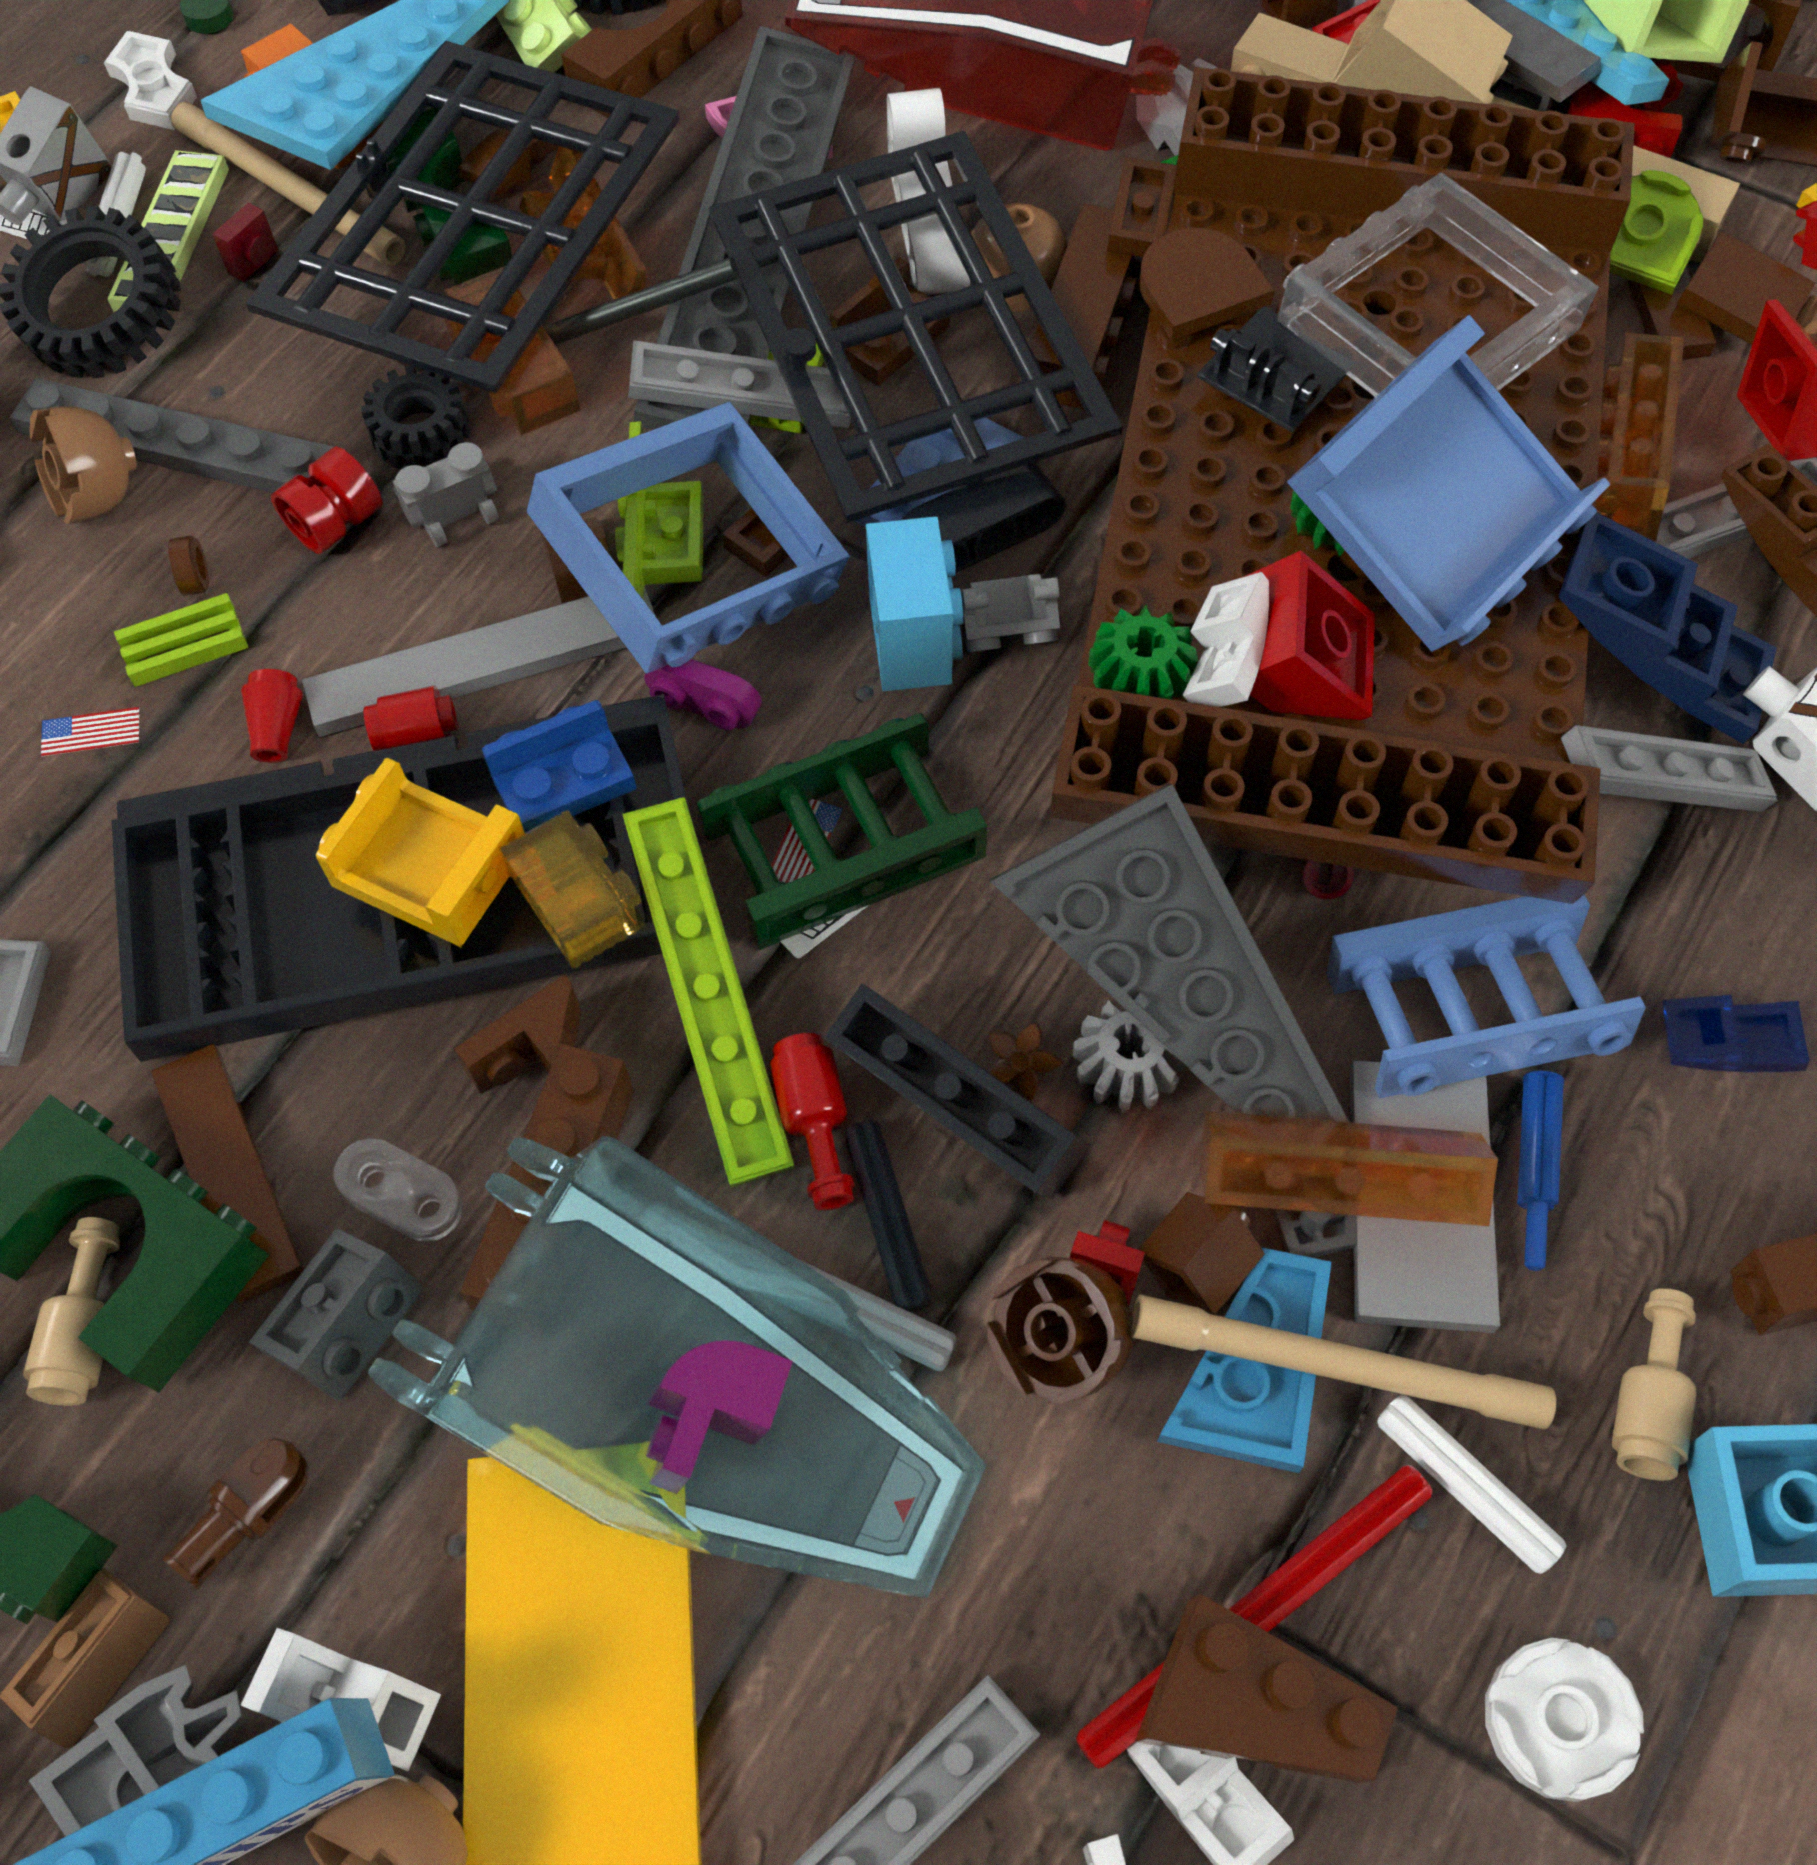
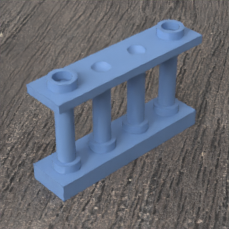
[1326,894,1646,1099]

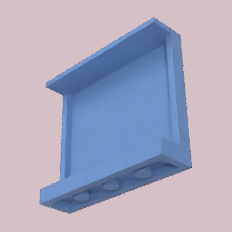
[1287,314,1610,652]

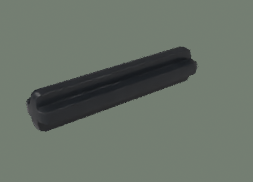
[845,1120,932,1313]

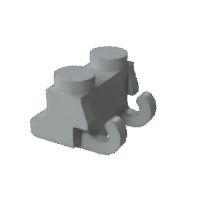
[392,442,499,547]
[960,574,1060,652]

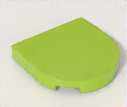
[1609,170,1703,295]

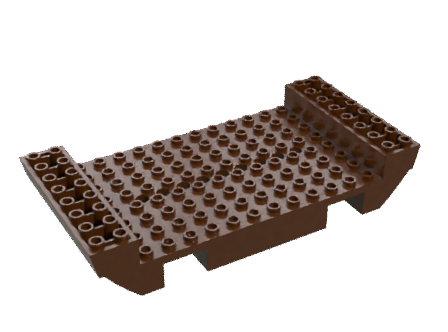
[1051,67,1635,904]

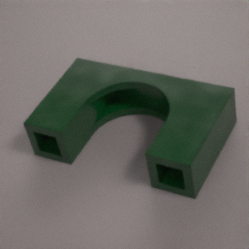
[0,1094,270,1393]

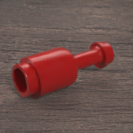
[769,1033,855,1211]

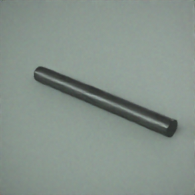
[538,257,740,348]

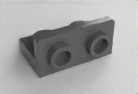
[249,1228,422,1401]

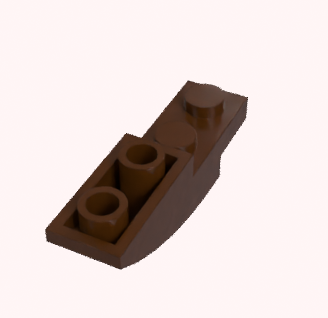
[1721,443,1817,617]

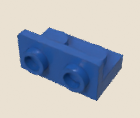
[482,700,637,836]

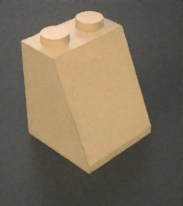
[1330,0,1513,104]

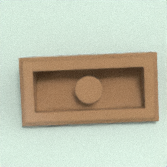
[0,1567,170,1748]

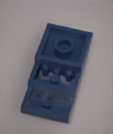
[1559,512,1777,744]

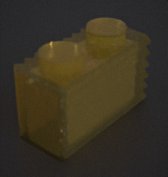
[499,810,641,968]

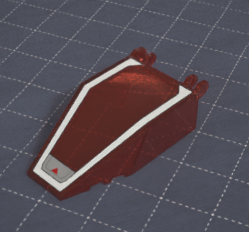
[785,0,1181,151]

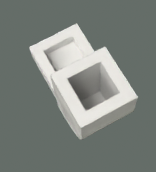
[241,1628,441,1771]

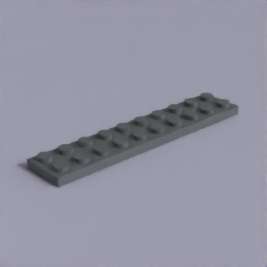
[634,26,856,430]

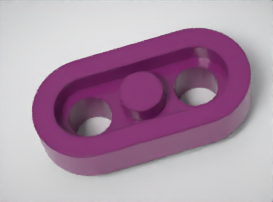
[644,659,762,730]

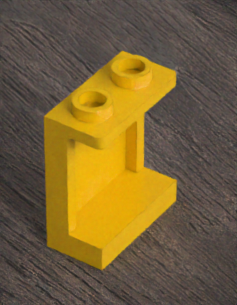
[316,758,530,947]

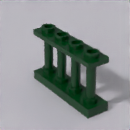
[697,713,987,950]

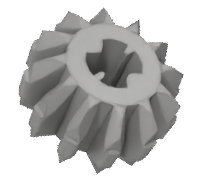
[1073,1000,1185,1113]

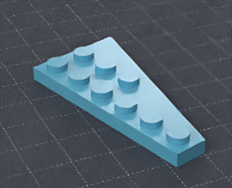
[201,0,510,170]
[1505,0,1669,105]

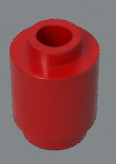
[363,685,459,751]

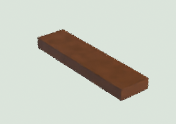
[151,1044,304,1304]

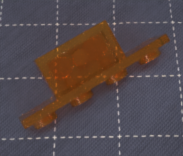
[519,146,646,300]

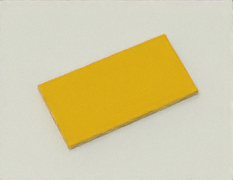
[463,1442,702,1865]

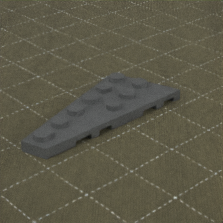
[989,783,1359,1173]

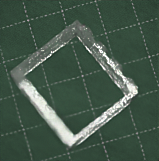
[1277,172,1599,397]

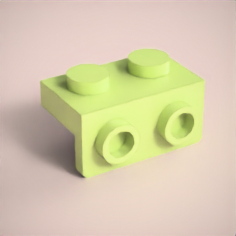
[495,0,592,73]

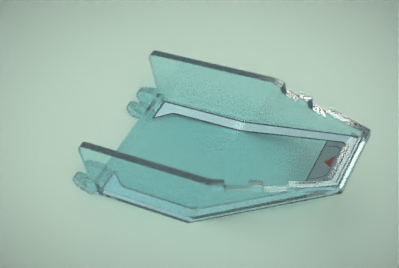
[368,1136,987,1598]

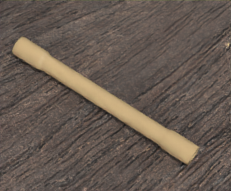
[171,102,406,267]
[1130,1294,1556,1429]

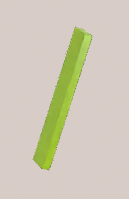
[622,797,795,1187]

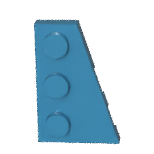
[1157,1247,1332,1473]

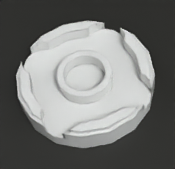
[1485,1638,1644,1802]

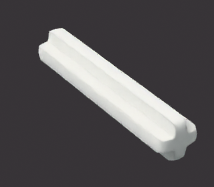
[83,151,146,277]
[1377,1394,1567,1574]

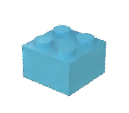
[866,517,963,692]
[1686,1424,1817,1597]

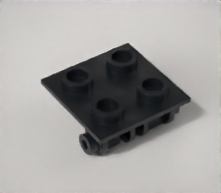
[1197,306,1359,433]

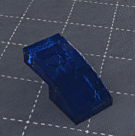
[1662,995,1809,1073]

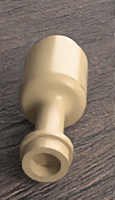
[23,1217,120,1406]
[1612,1289,1697,1481]

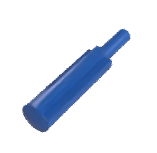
[1517,1071,1564,1271]

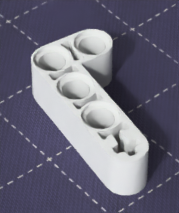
[887,88,970,295]

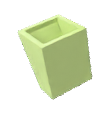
[1584,0,1750,63]

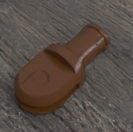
[162,1438,309,1590]

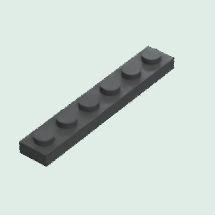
[10,378,333,493]

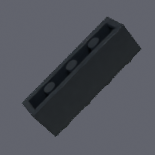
[824,983,1091,1200]

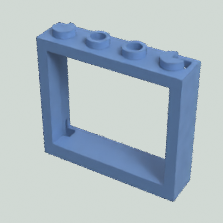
[527,401,850,674]

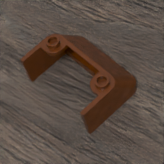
[1711,42,1817,167]

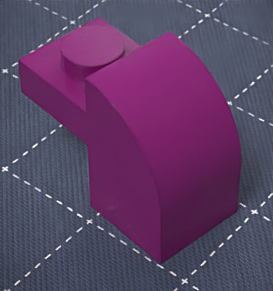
[646,1340,793,1494]

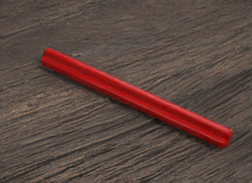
[1076,1465,1433,1769]

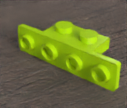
[615,421,704,601]

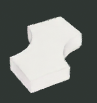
[104,31,197,130]

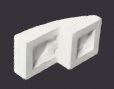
[1183,572,1269,707]
[1127,1742,1294,1865]

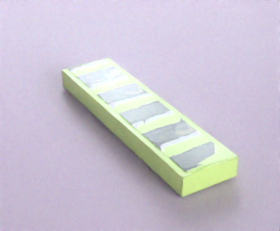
[108,150,229,313]

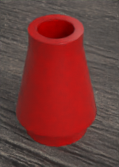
[241,669,303,763]

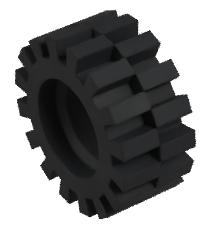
[361,366,470,469]

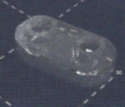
[334,1138,463,1242]

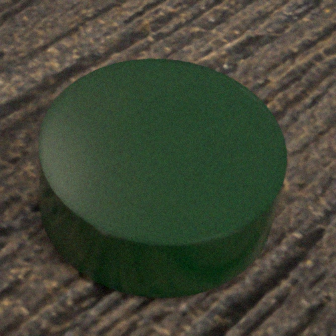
[180,0,233,34]

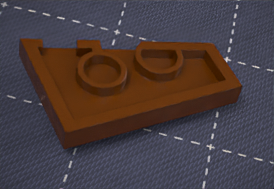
[1135,1594,1398,1783]

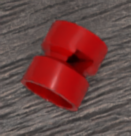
[271,446,383,554]

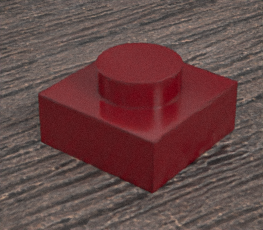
[212,202,278,282]

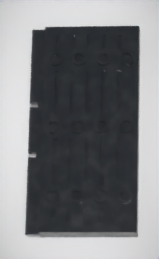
[111,694,688,1062]

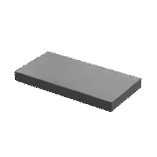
[1349,1060,1500,1333]

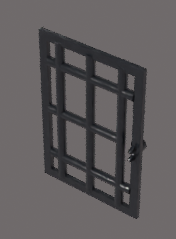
[246,41,680,393]
[709,130,1123,523]

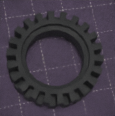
[0,206,181,379]

